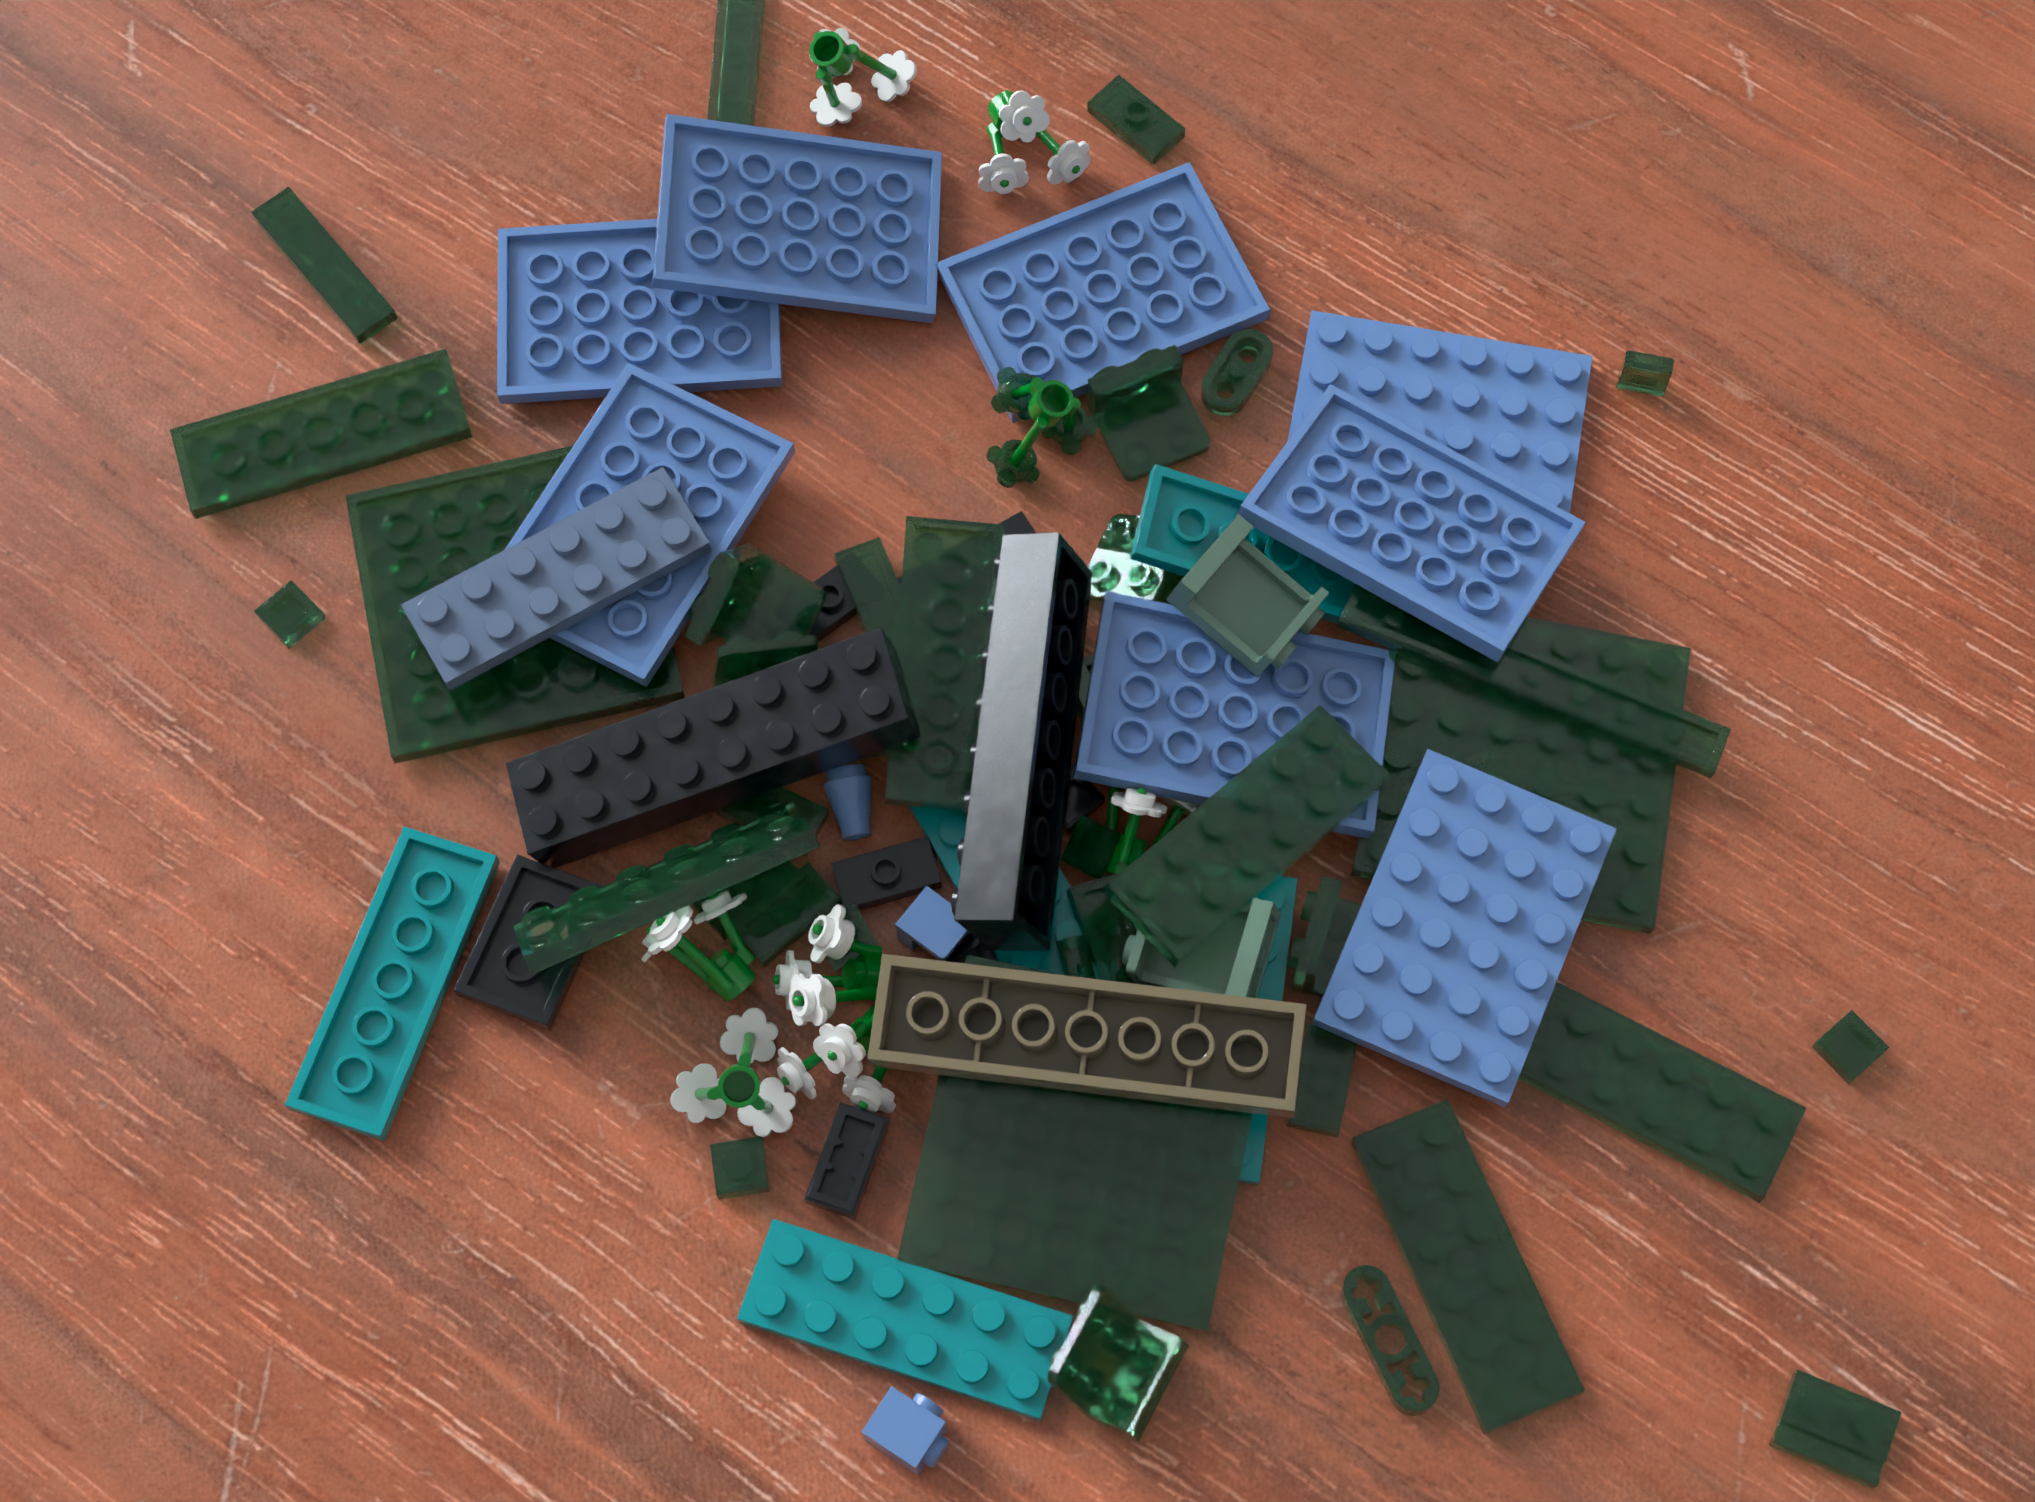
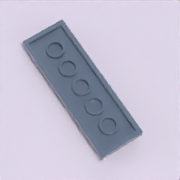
[401,467,712,691]

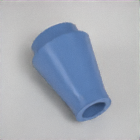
[823,764,872,841]

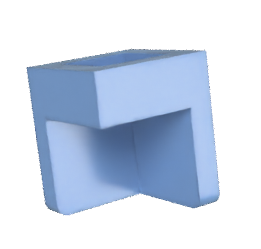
[895,886,975,961]

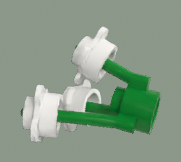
[773,905,882,1026]

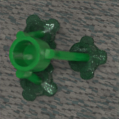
[986,367,1098,488]

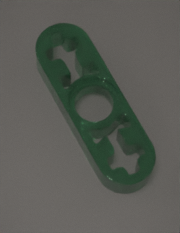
[1341,1265,1440,1416]

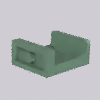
[1166,514,1329,677]
[1122,874,1281,998]

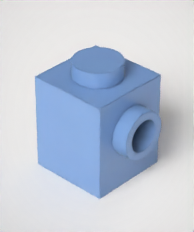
[861,1386,950,1475]

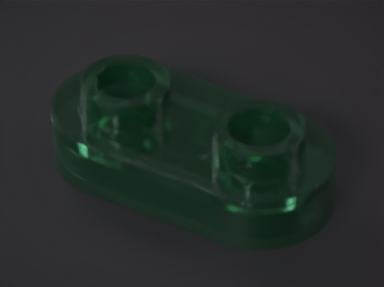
[1201,329,1273,416]

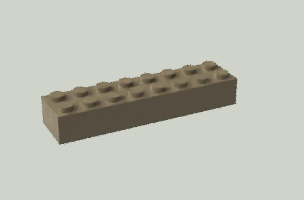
[867,954,1306,1118]

